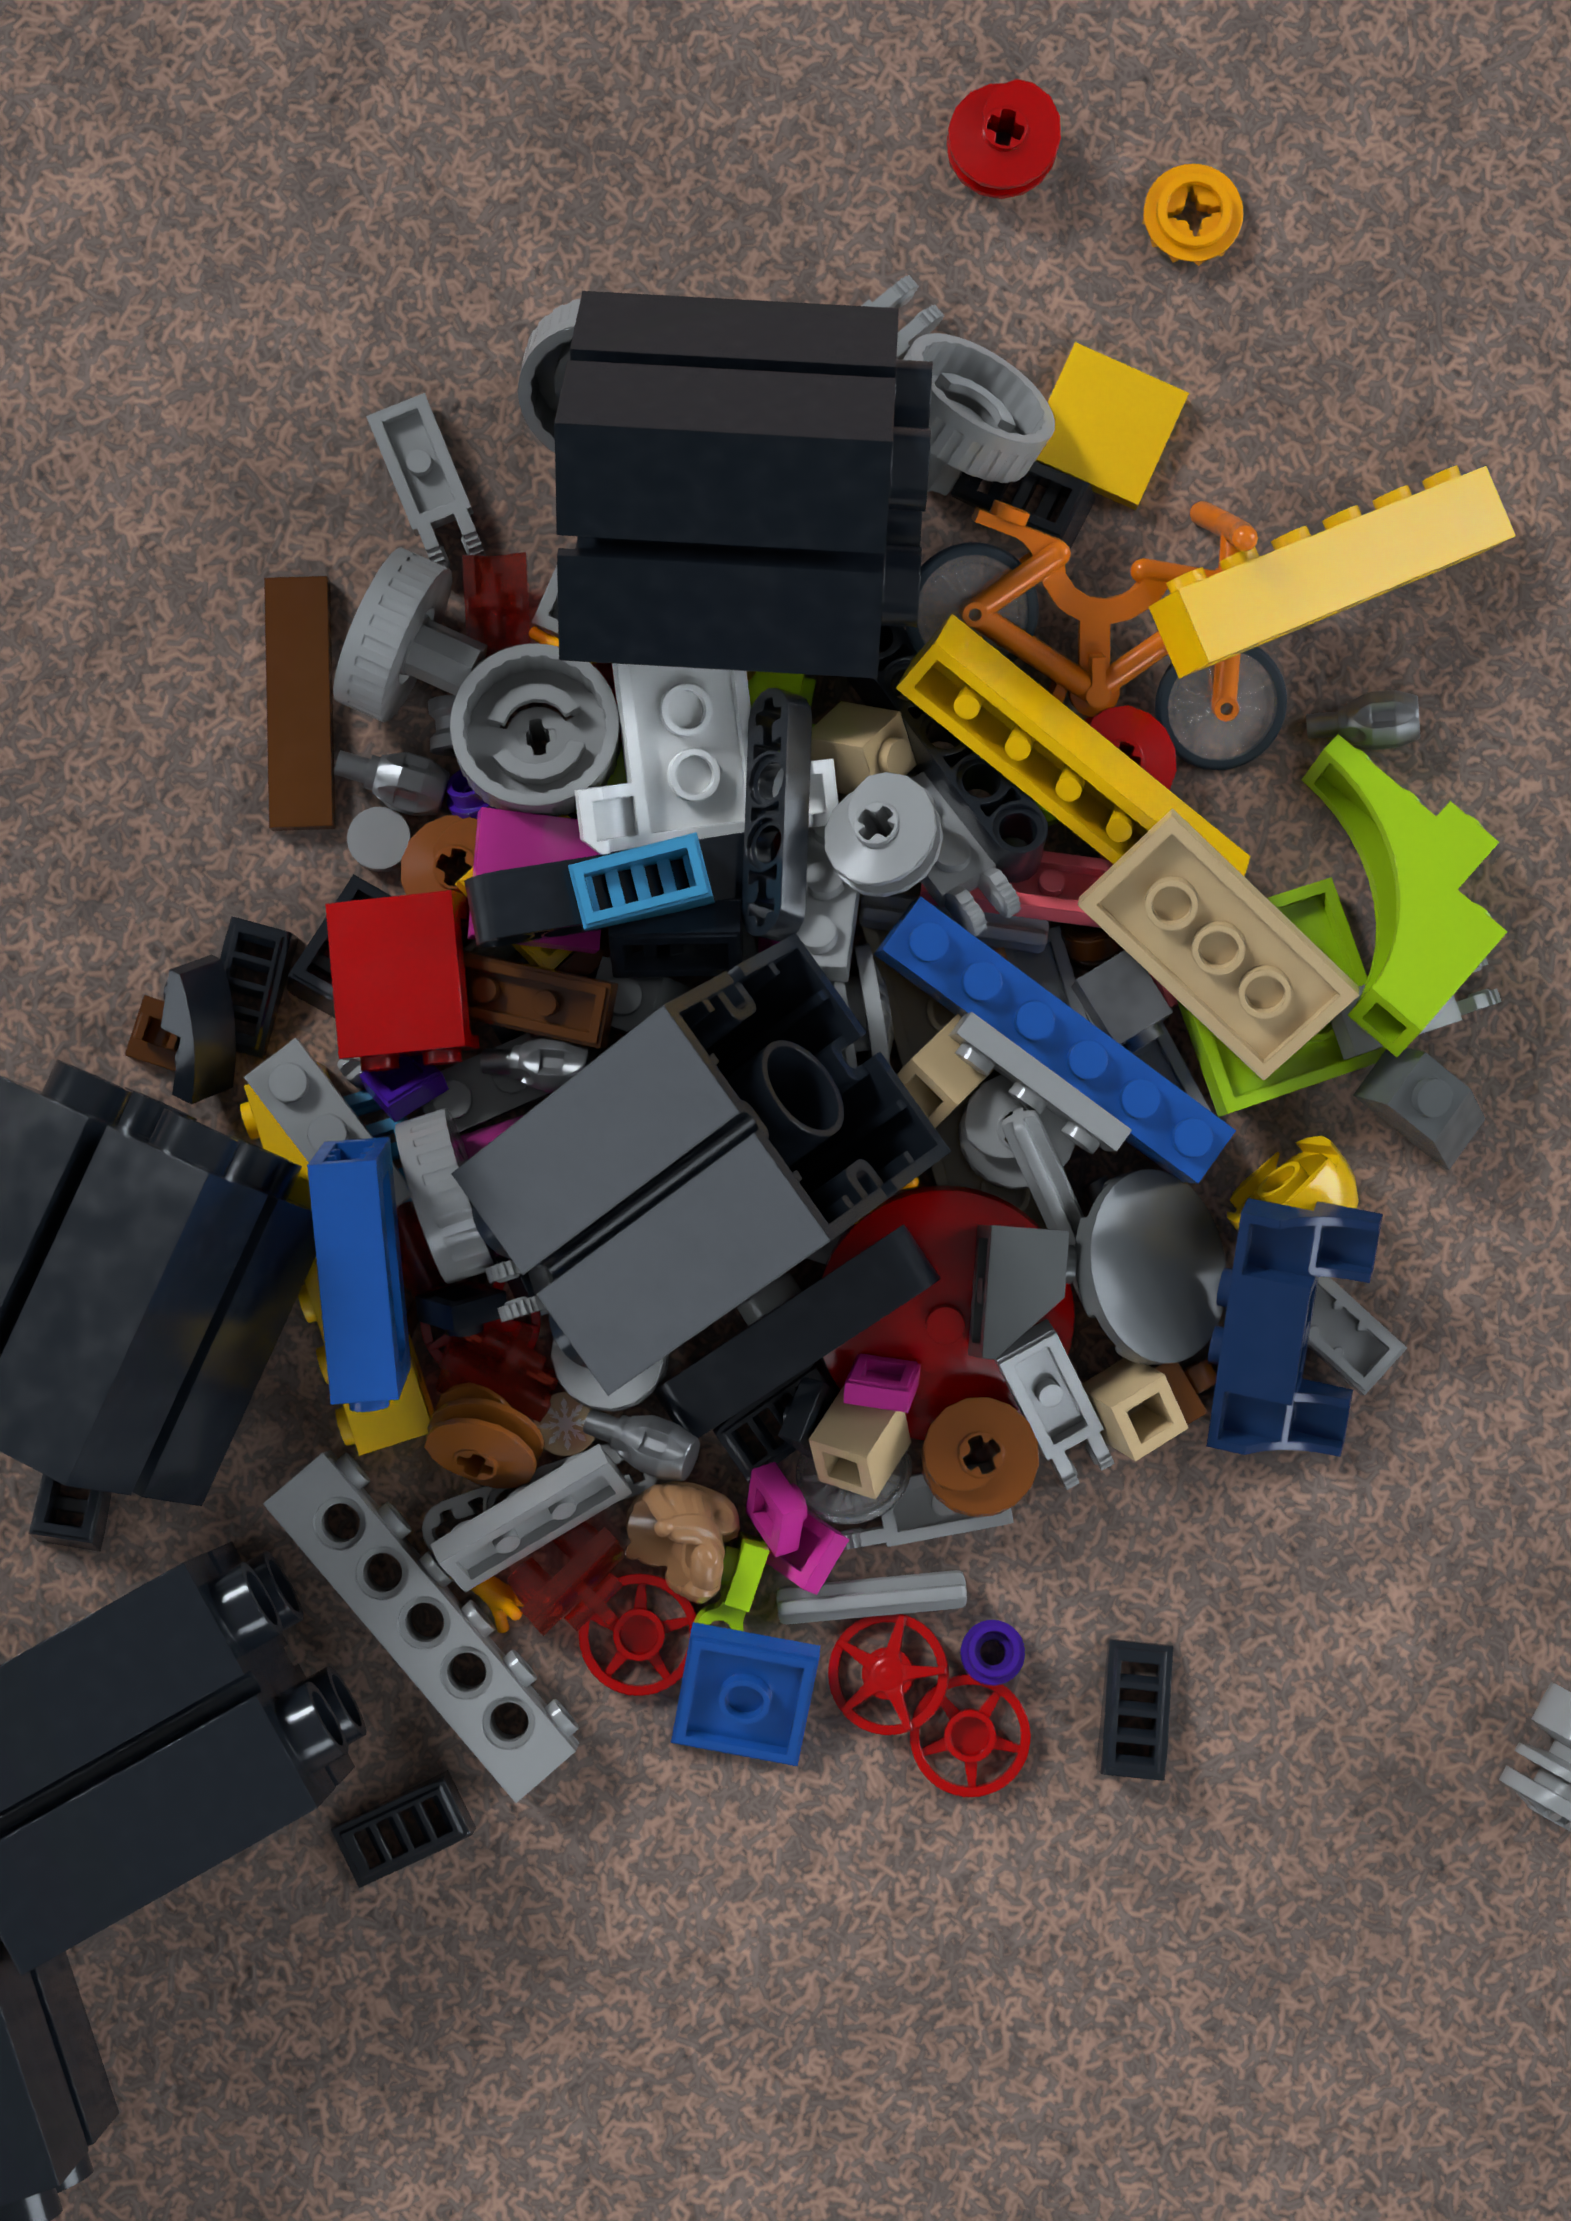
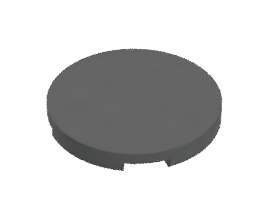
[1075,1169,1226,1365]

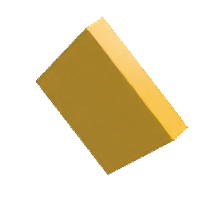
[1035,342,1189,510]

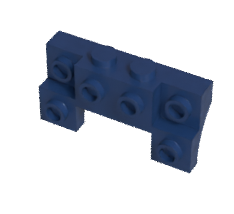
[1206,1198,1383,1457]

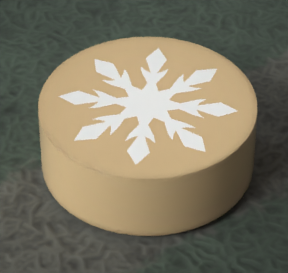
[534,1391,596,1456]

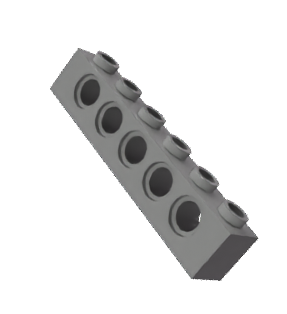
[263,1450,579,1803]

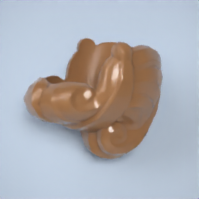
[625,1481,740,1604]

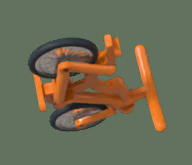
[906,500,1287,770]

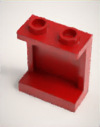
[325,890,480,1072]

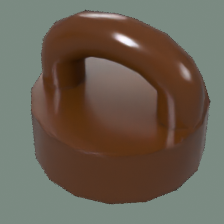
[1060,923,1124,971]

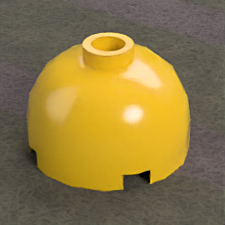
[1227,1136,1359,1231]

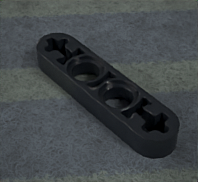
[741,688,812,942]

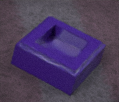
[359,1055,449,1123]

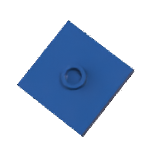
[671,1622,821,1766]

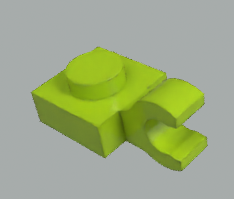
[694,1531,770,1631]

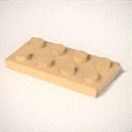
[1078,808,1359,1081]

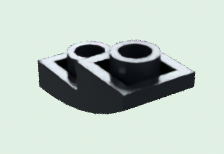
[161,955,236,1105]

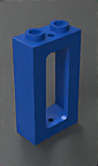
[307,1137,411,1412]

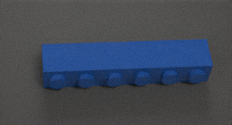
[874,896,1236,1184]

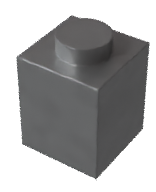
[1071,950,1173,1053]

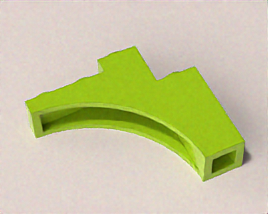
[1301,734,1507,1057]

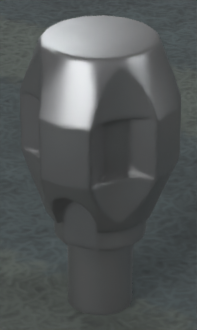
[1306,690,1421,750]
[334,750,450,816]
[481,1036,598,1093]
[583,1409,700,1481]

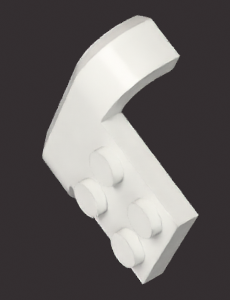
[574,663,839,855]

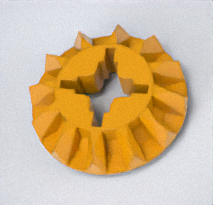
[1142,164,1243,266]

